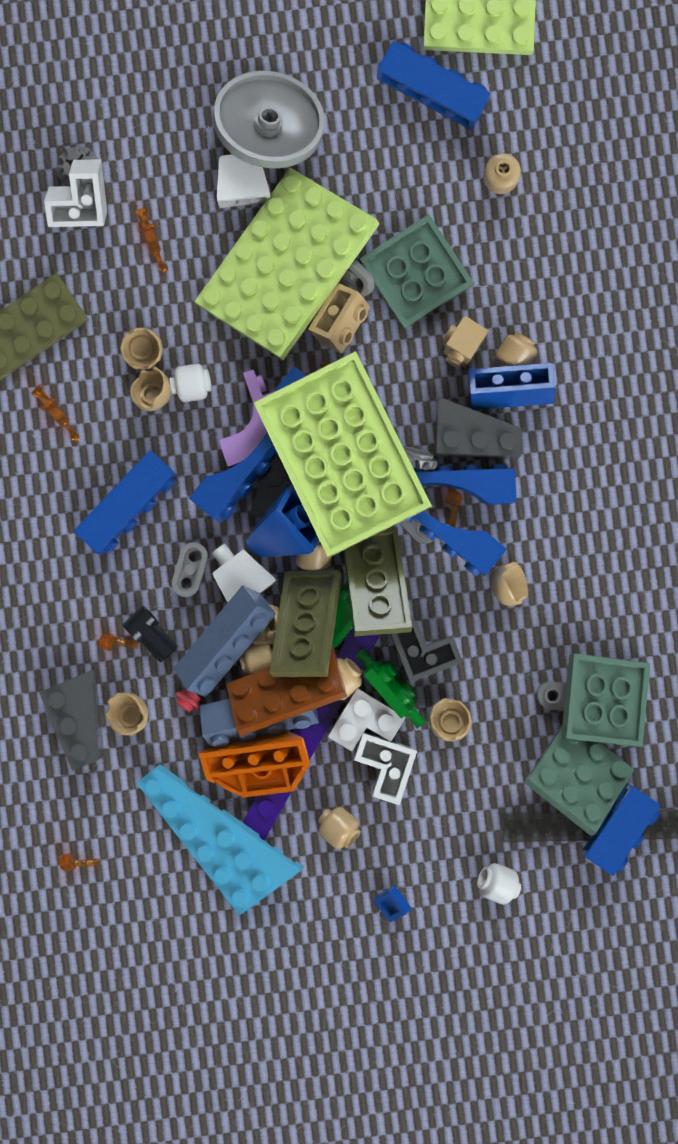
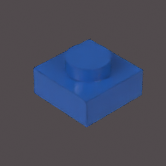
[373,886,412,923]

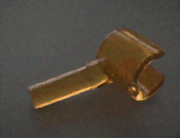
[444,489,462,528]
[98,633,139,651]
[58,853,99,871]

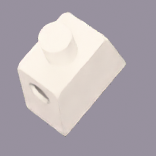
[217,153,271,208]
[212,544,277,603]

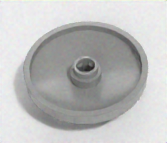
[213,71,325,168]

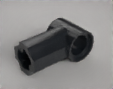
[122,605,178,663]

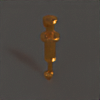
[134,207,168,272]
[31,384,80,442]

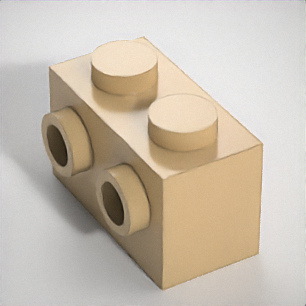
[308,283,371,354]
[442,316,489,369]

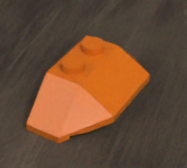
[199,730,310,798]

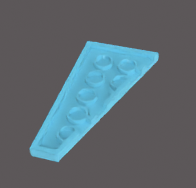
[137,764,304,916]

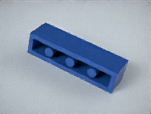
[377,40,491,131]
[73,450,177,555]

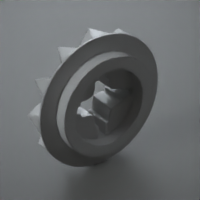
[55,145,98,186]
[403,447,438,470]

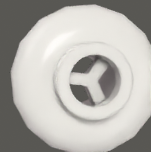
[170,364,212,402]
[477,863,521,905]

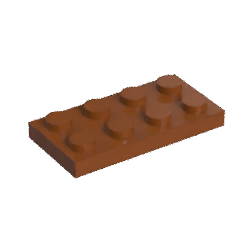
[226,646,347,736]

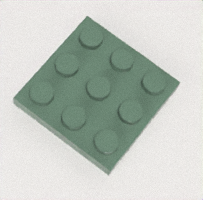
[359,214,474,330]
[561,653,650,747]
[524,723,634,836]

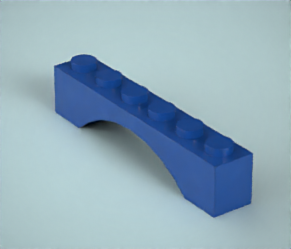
[189,366,306,523]
[413,464,516,505]
[406,511,507,577]

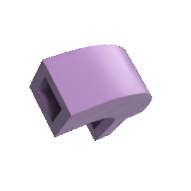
[219,369,273,469]

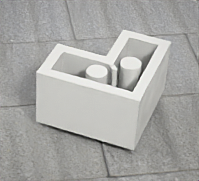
[44,159,107,227]
[328,688,405,751]
[354,732,417,805]

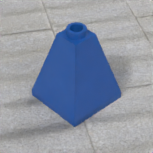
[245,481,319,557]

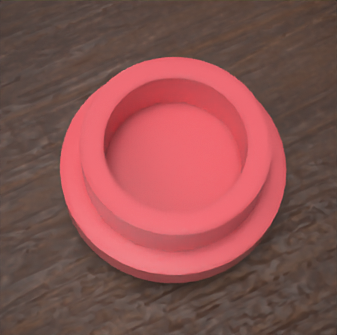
[175,688,202,713]

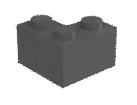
[390,620,463,683]

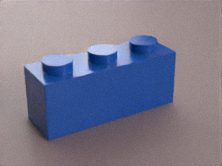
[468,363,556,410]
[580,783,661,876]

